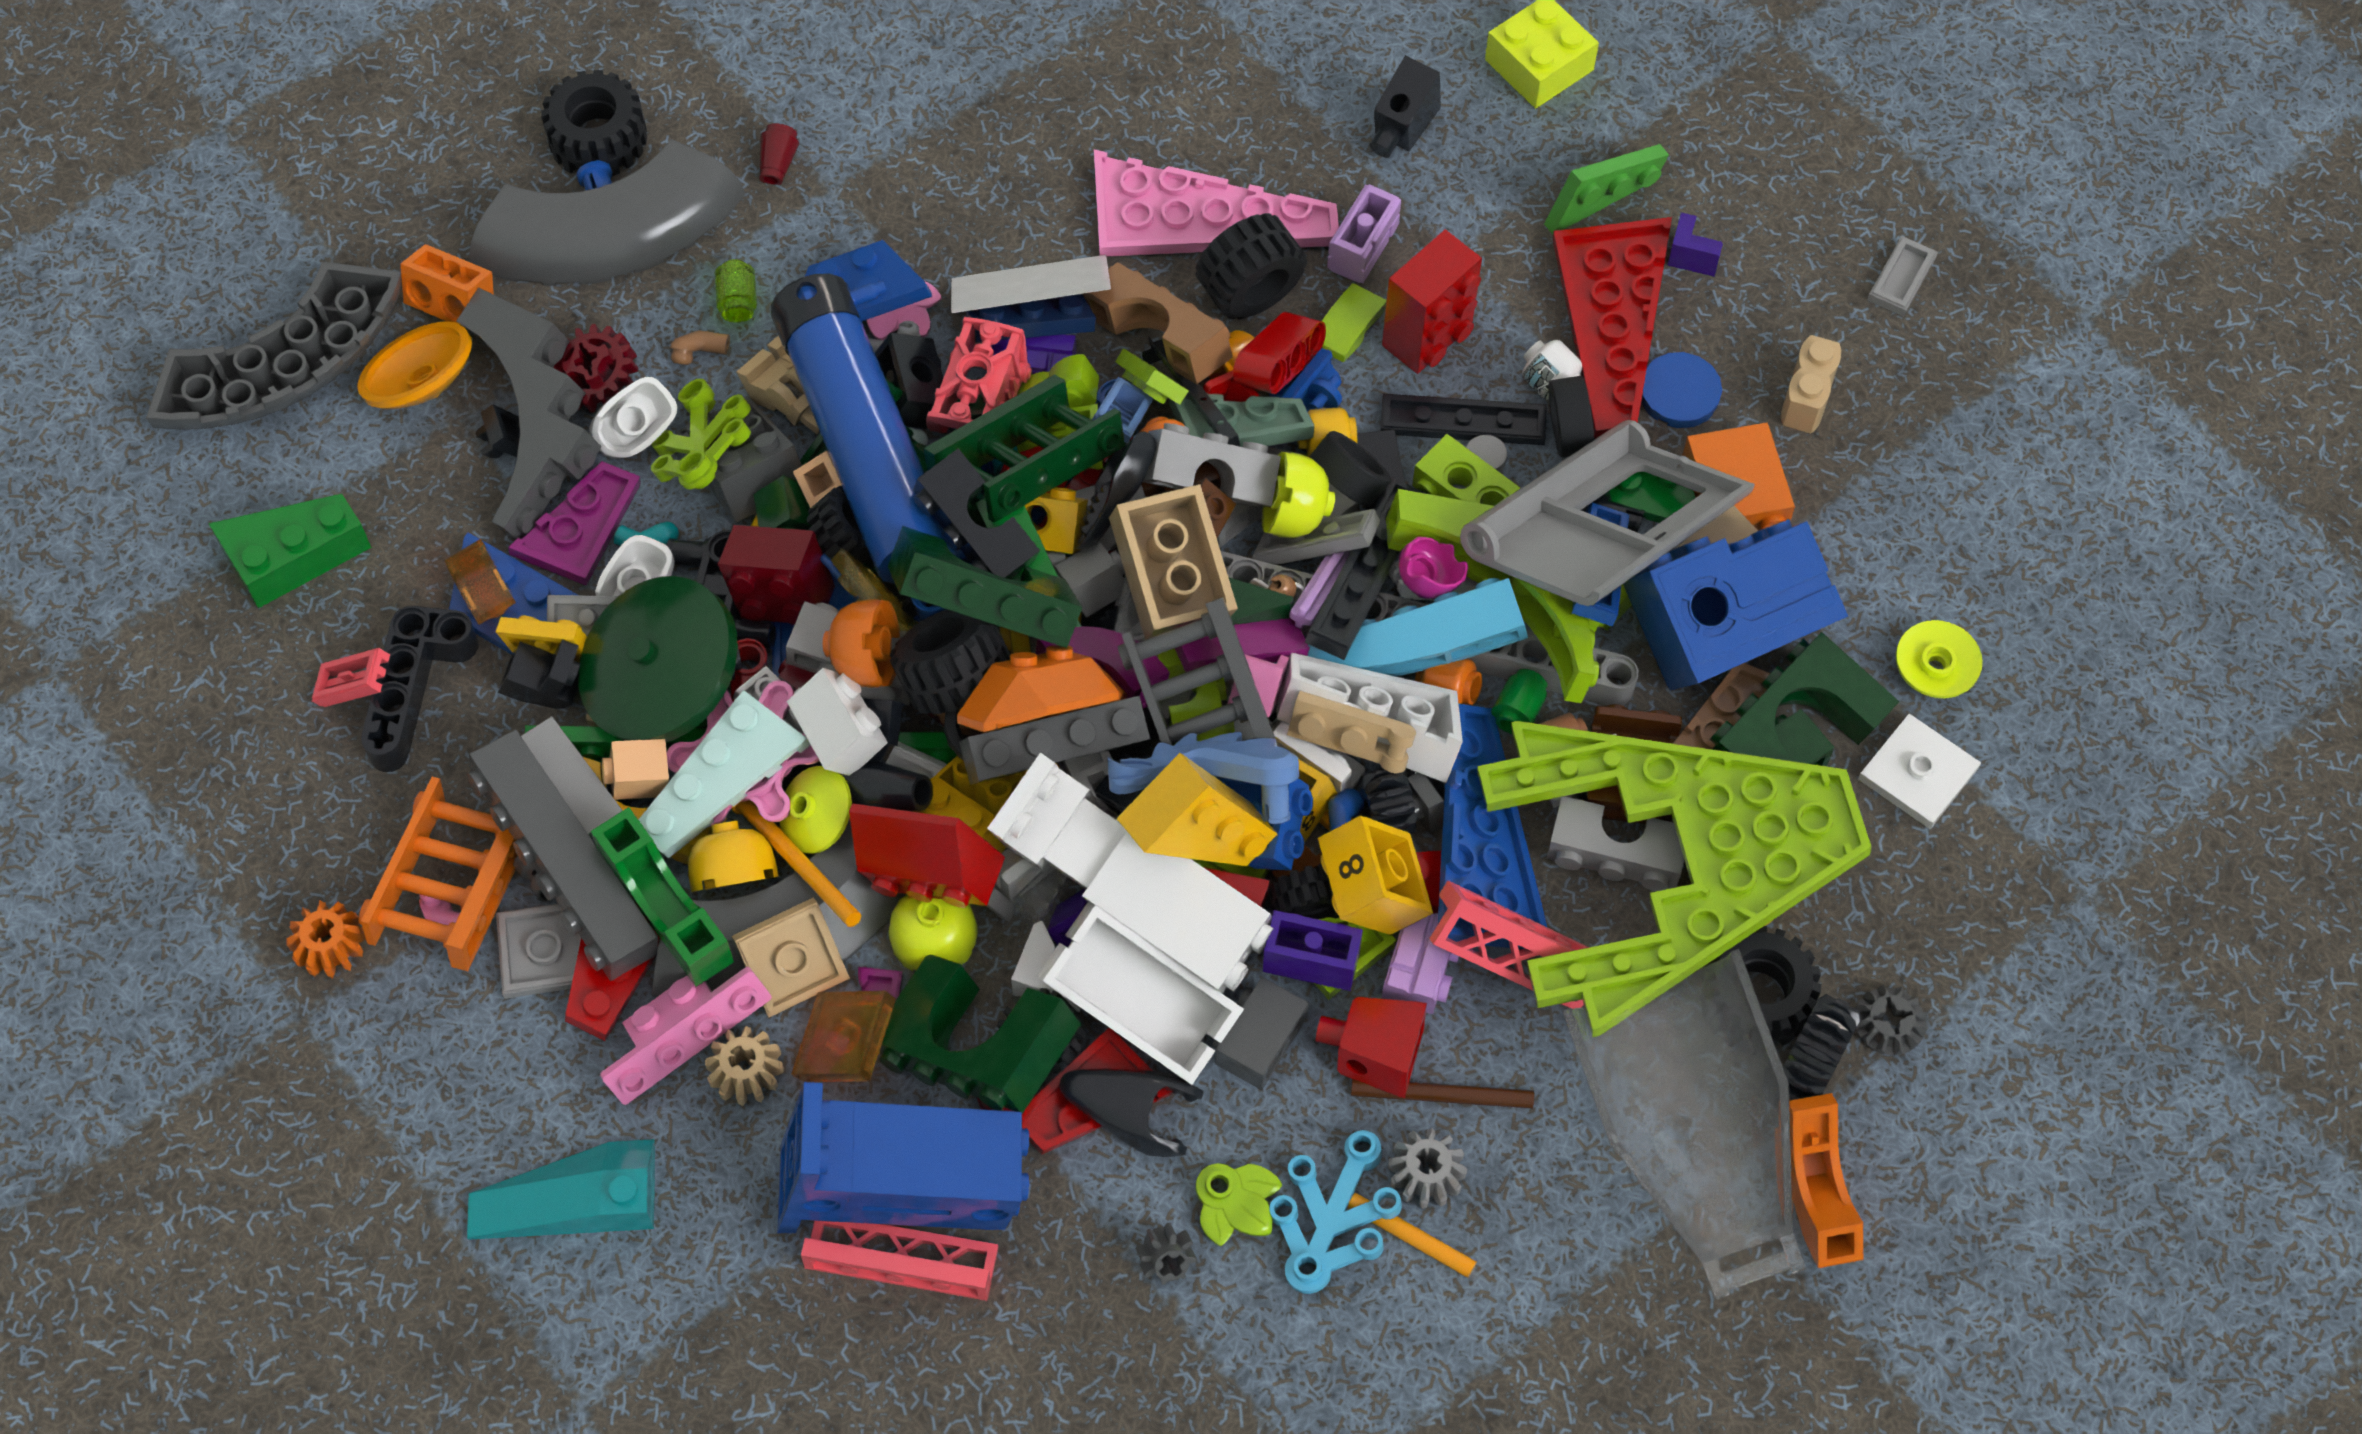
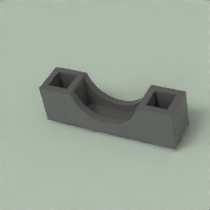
[959,696,1150,785]

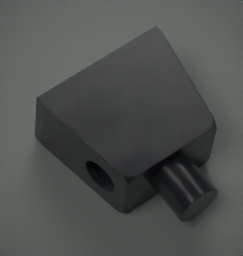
[1369,55,1441,158]

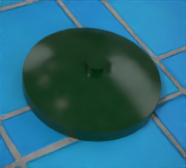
[578,576,738,742]

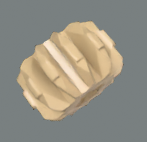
[705,1026,784,1106]

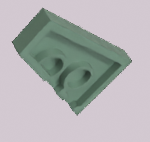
[1169,394,1315,447]

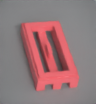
[312,648,390,707]

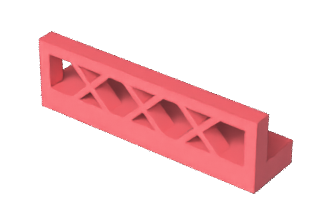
[1429,881,1589,1012]
[801,1221,999,1301]

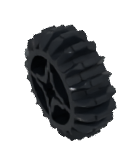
[1771,994,1861,1110]

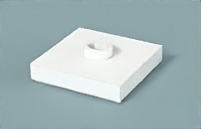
[1858,714,1981,829]

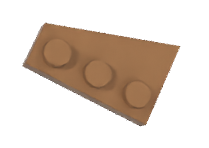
[1673,663,1770,749]

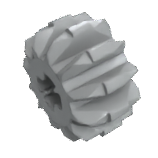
[1388,1128,1467,1209]

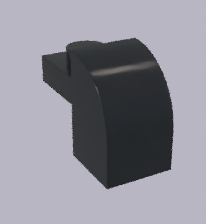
[498,639,580,709]

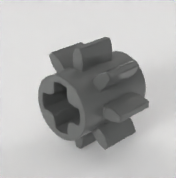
[1135,1223,1197,1285]

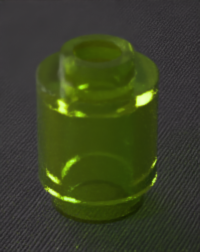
[714,259,757,323]

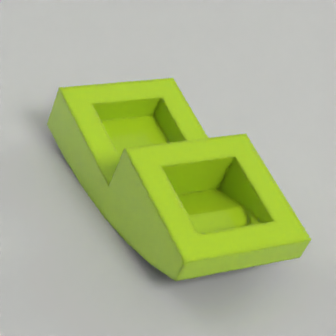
[1322,283,1387,363]

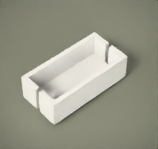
[1036,902,1244,1085]

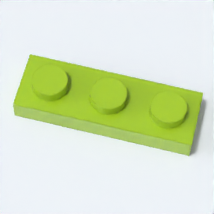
[1115,348,1189,405]

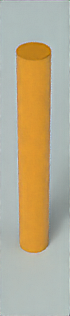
[1347,1192,1477,1278]

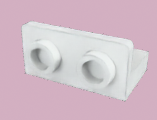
[1273,721,1365,793]

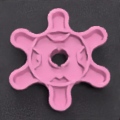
[666,680,820,827]

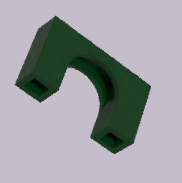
[888,526,1083,648]
[1709,632,1900,762]
[869,954,1081,1114]

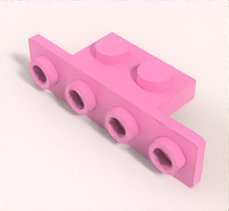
[600,967,772,1105]

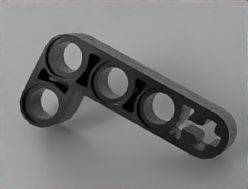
[361,606,479,772]

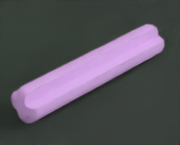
[1289,551,1350,629]

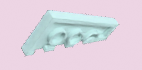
[638,690,811,858]

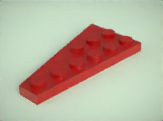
[1552,217,1672,439]

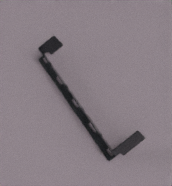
[1142,337,1240,474]

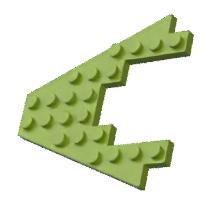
[1477,721,1871,1037]

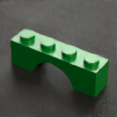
[590,807,734,987]

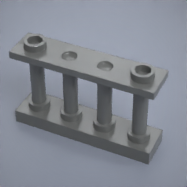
[1117,597,1279,747]

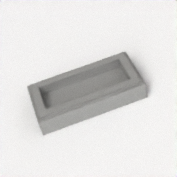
[1867,236,1938,316]

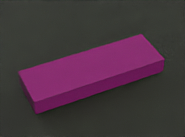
[1174,618,1310,672]

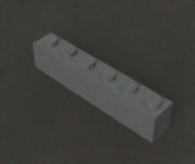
[467,730,658,981]

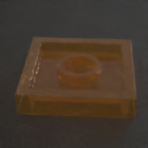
[791,990,896,1082]

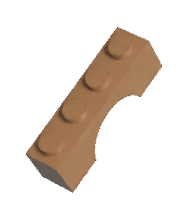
[1083,262,1233,384]

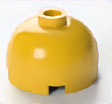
[688,821,779,892]

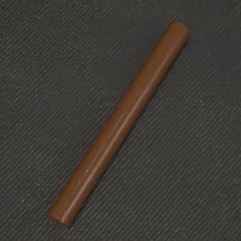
[1351,1079,1534,1109]

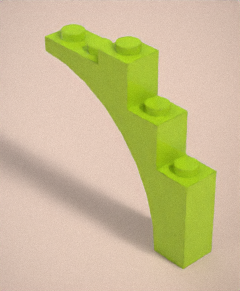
[1386,489,1604,703]

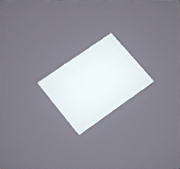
[951,255,1111,313]

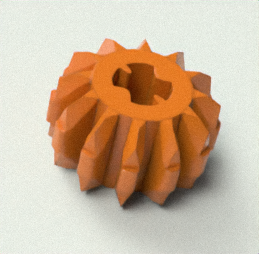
[286,900,366,978]

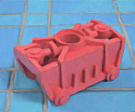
[926,317,1032,434]

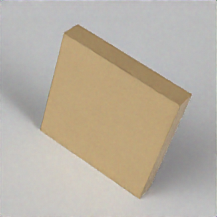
[732,897,850,1017]

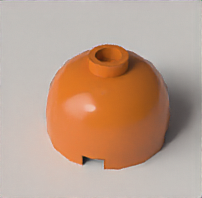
[822,599,900,688]

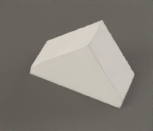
[1011,921,1080,1012]

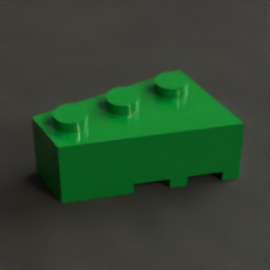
[208,493,372,608]

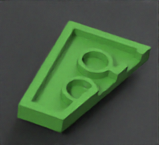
[1544,144,1669,235]

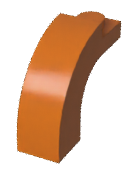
[1782,1093,1864,1268]

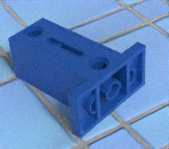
[777,1082,1029,1233]

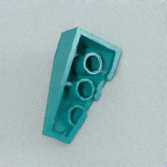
[467,1139,655,1240]

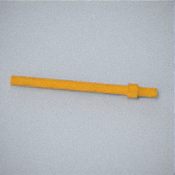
[731,800,861,927]

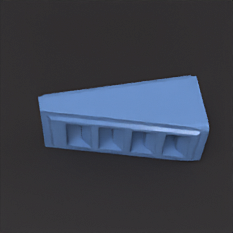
[1092,377,1153,443]

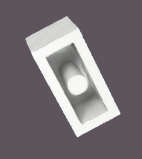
[787,668,888,776]

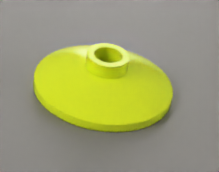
[1896,620,1983,698]
[780,766,852,854]

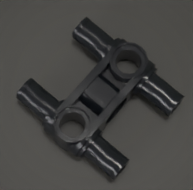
[666,530,776,649]

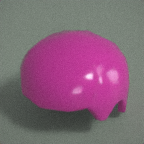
[1399,537,1468,599]

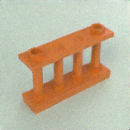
[359,776,517,972]

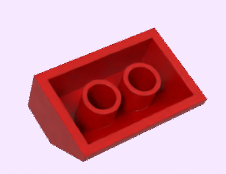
[849,804,1005,908]

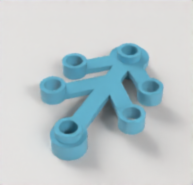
[1269,1130,1402,1294]

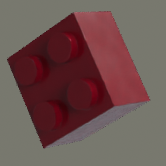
[718,525,835,625]

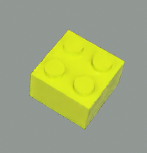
[1485,0,1599,109]

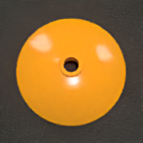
[357,321,472,409]

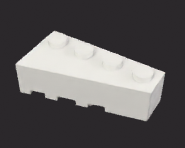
[1276,653,1463,783]

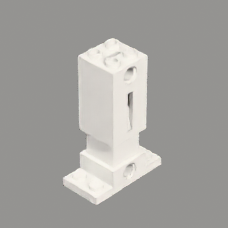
[987,753,1273,994]

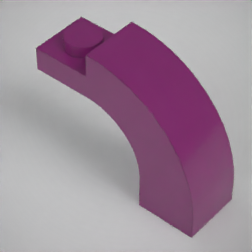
[1035,627,1170,709]

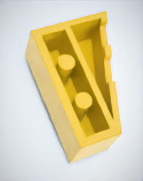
[1117,753,1277,866]

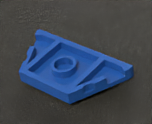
[804,240,932,321]
[449,532,579,655]

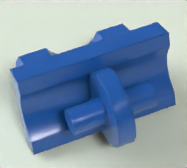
[1269,348,1342,412]

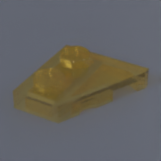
[830,548,919,632]

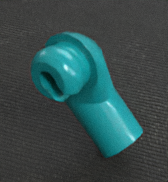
[614,521,679,546]

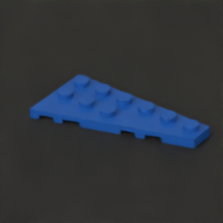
[1437,704,1548,949]

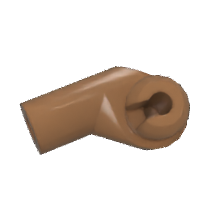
[670,330,730,365]

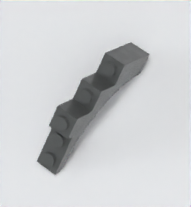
[456,288,602,540]

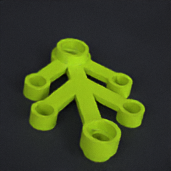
[651,378,751,490]

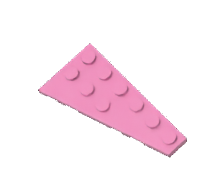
[1094,150,1339,257]

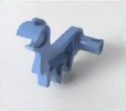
[1107,732,1299,824]

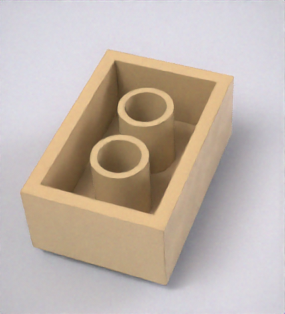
[1109,484,1238,640]

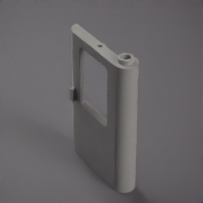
[1460,420,1754,606]

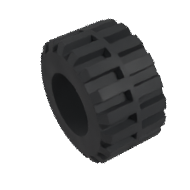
[541,70,647,176]
[1195,213,1307,320]
[890,610,1011,715]
[1700,926,1822,1051]

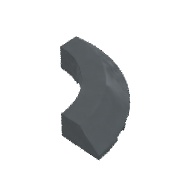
[651,818,906,997]

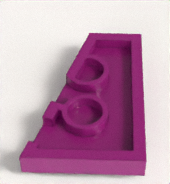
[508,461,641,586]

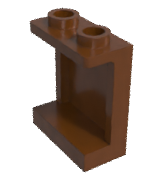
[1584,704,1682,824]

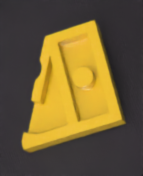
[495,615,587,662]

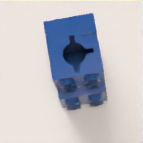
[1623,519,1848,691]

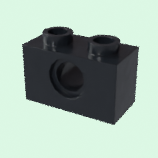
[875,333,943,429]

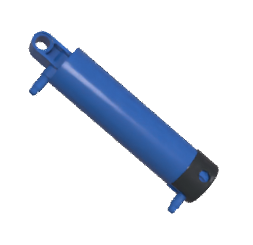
[771,273,967,621]

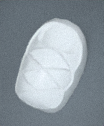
[589,377,677,459]
[595,535,674,596]

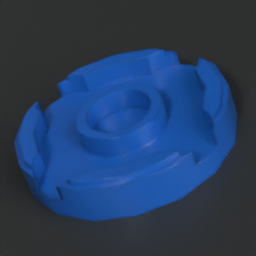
[1641,352,1722,428]

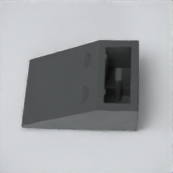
[675,396,802,523]

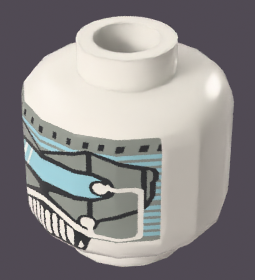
[1522,340,1582,400]

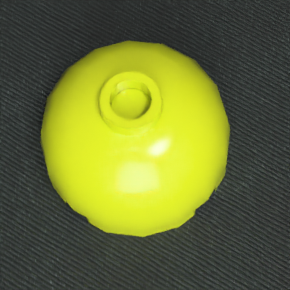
[1262,452,1335,538]
[888,894,978,971]

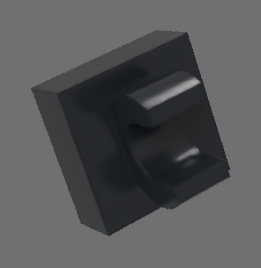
[475,404,520,458]

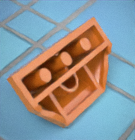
[957,645,1127,732]

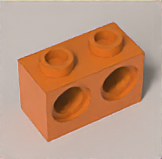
[400,244,494,323]

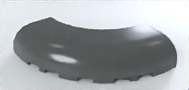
[469,139,745,286]
[146,262,402,430]

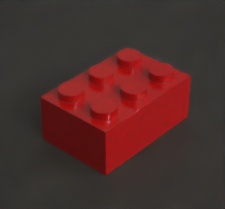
[1382,229,1482,374]

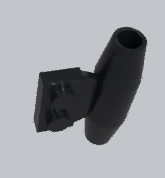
[782,698,933,812]

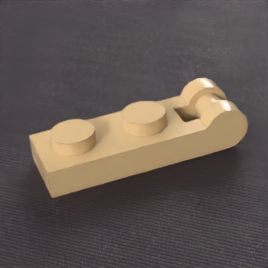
[1287,691,1416,773]

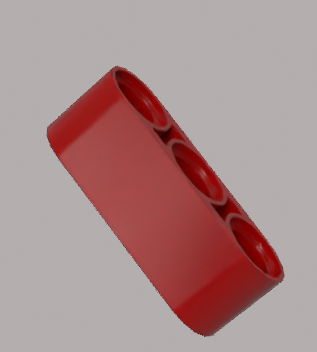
[1233,311,1326,394]

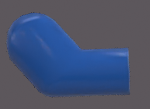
[1328,788,1364,831]

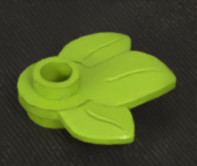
[1195,1163,1282,1247]

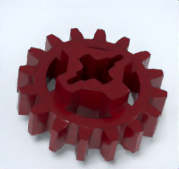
[553,324,639,413]

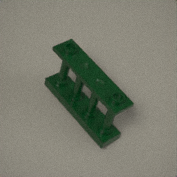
[924,374,1125,523]

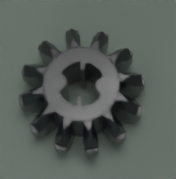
[1358,768,1417,834]

